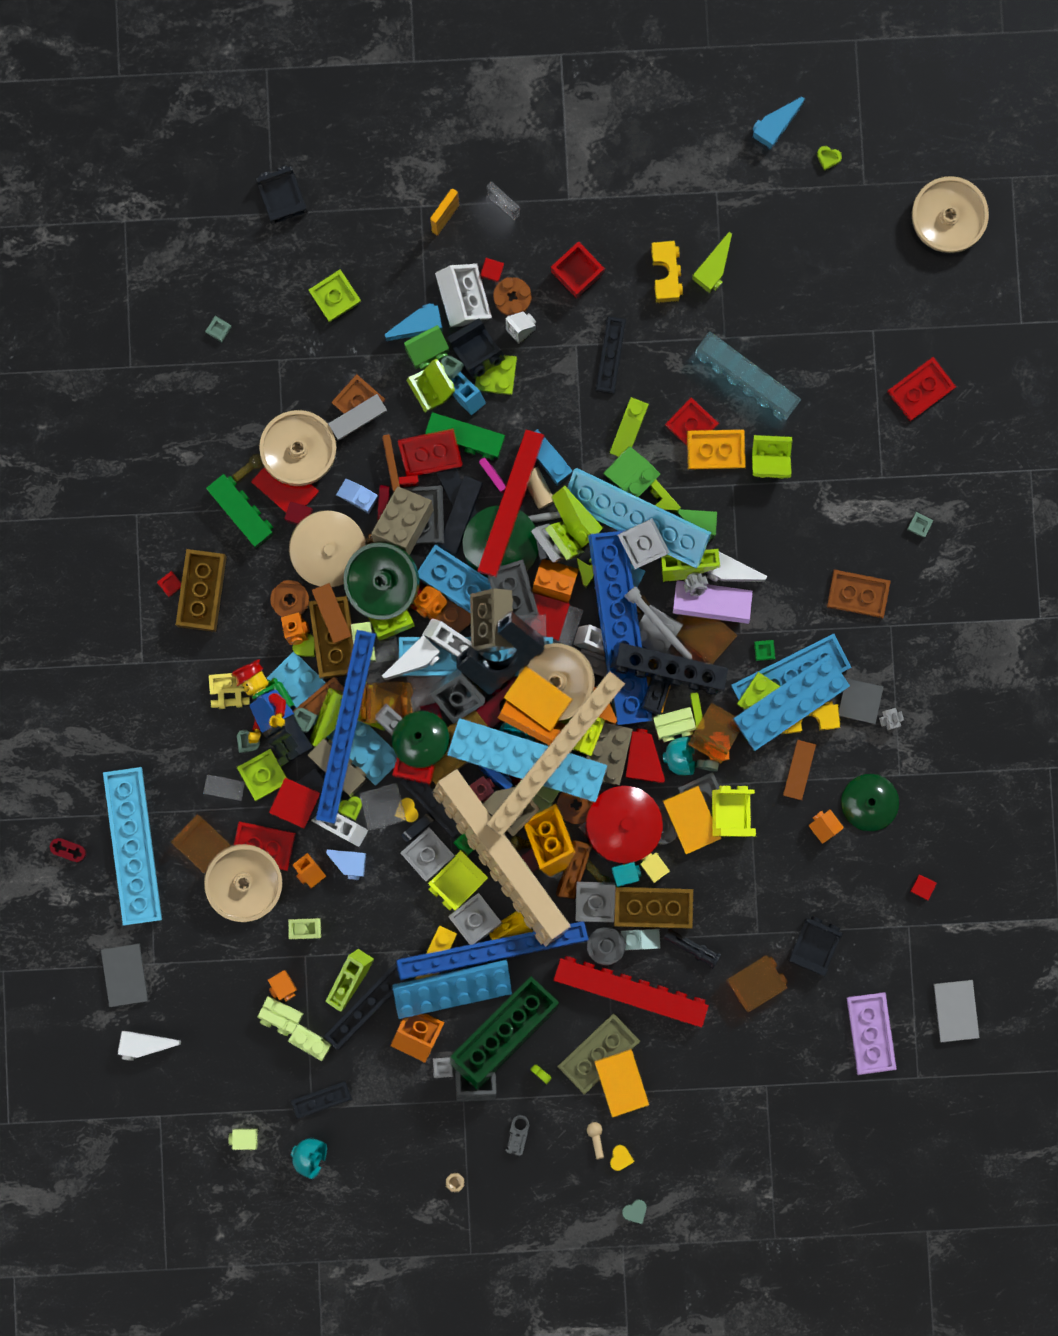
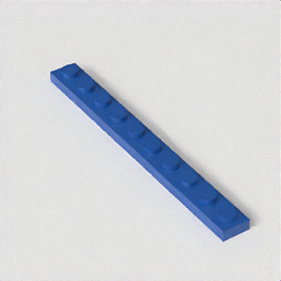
[316,630,376,824]
[396,921,588,980]

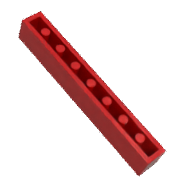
[554,956,709,1027]

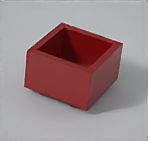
[551,241,605,299]

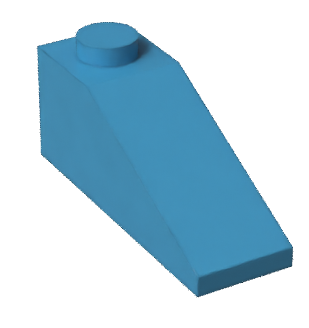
[752,97,805,149]
[385,304,442,341]
[451,372,486,415]
[535,429,573,486]

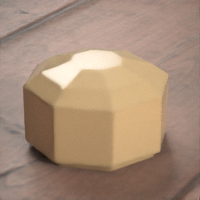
[446,1173,464,1192]

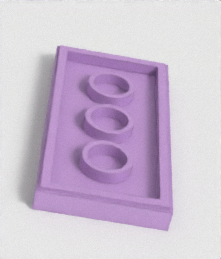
[673,580,752,624]
[847,992,896,1075]

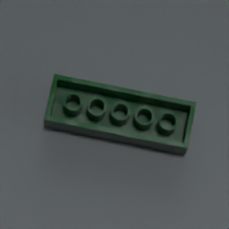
[449,977,559,1090]

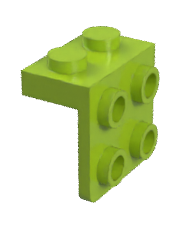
[407,359,455,413]
[752,435,792,479]

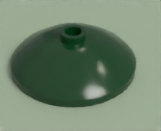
[392,711,450,768]
[841,774,899,832]

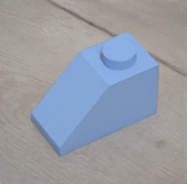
[336,479,379,514]
[327,850,366,880]

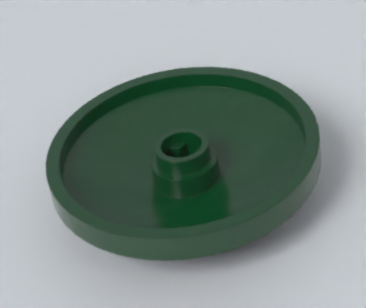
[463,505,538,578]
[344,542,419,620]

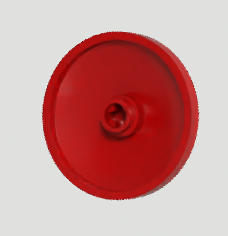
[585,786,663,863]

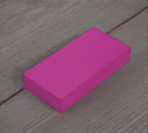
[479,457,506,494]

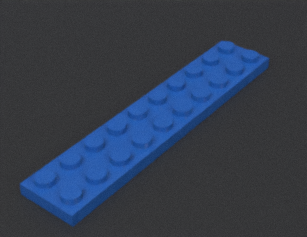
[588,531,652,725]

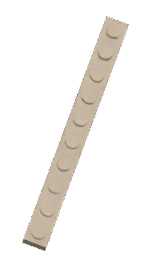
[487,672,625,836]

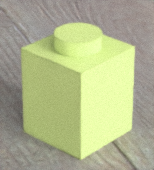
[229,1129,257,1150]

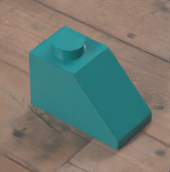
[611,862,642,887]

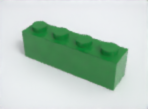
[425,412,505,461]
[206,474,274,549]

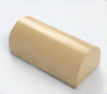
[527,467,554,510]

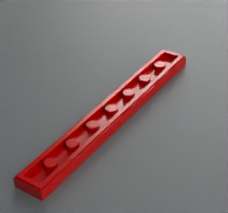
[477,430,545,578]

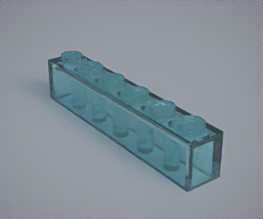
[695,332,801,420]

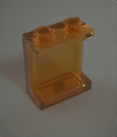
[361,681,413,723]
[688,703,740,763]
[171,814,232,874]
[726,955,788,1013]

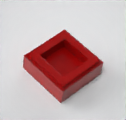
[480,258,504,282]
[399,475,419,487]
[157,571,182,598]
[910,874,937,900]

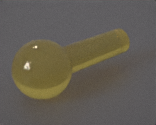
[232,454,263,481]
[509,836,532,851]
[586,859,612,883]

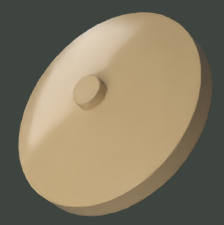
[912,177,989,253]
[260,410,336,486]
[289,510,366,587]
[518,643,595,721]
[204,844,282,922]

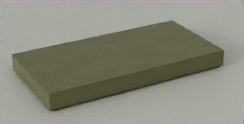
[557,1013,640,1095]

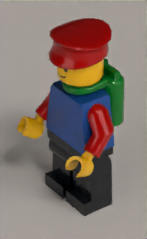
[231,659,313,767]

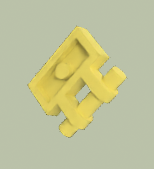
[209,673,250,709]

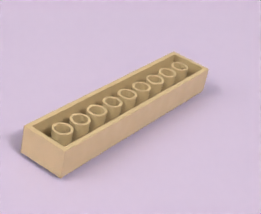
[433,769,571,947]

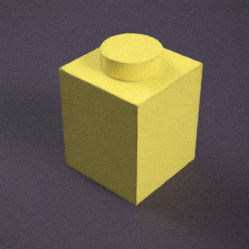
[640,853,670,883]

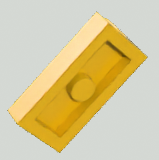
[489,911,533,940]

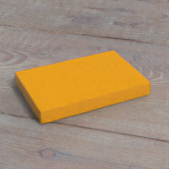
[430,188,459,236]
[687,430,745,469]
[504,666,573,731]
[663,786,721,854]
[594,1049,649,1117]

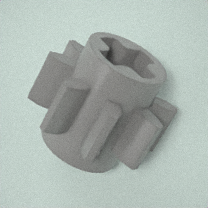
[684,573,708,596]
[879,708,904,730]

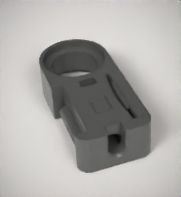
[506,1115,529,1155]

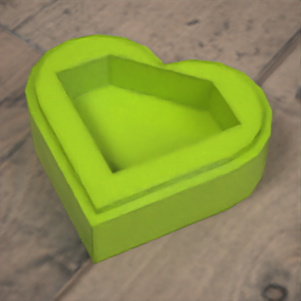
[817,146,842,171]
[292,634,315,657]
[338,796,362,820]
[530,1064,551,1085]

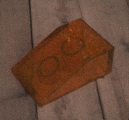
[676,614,738,664]

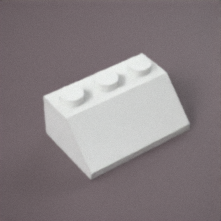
[435,264,492,327]

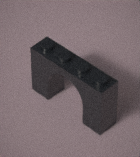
[456,611,545,695]

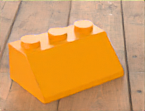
[524,804,575,877]

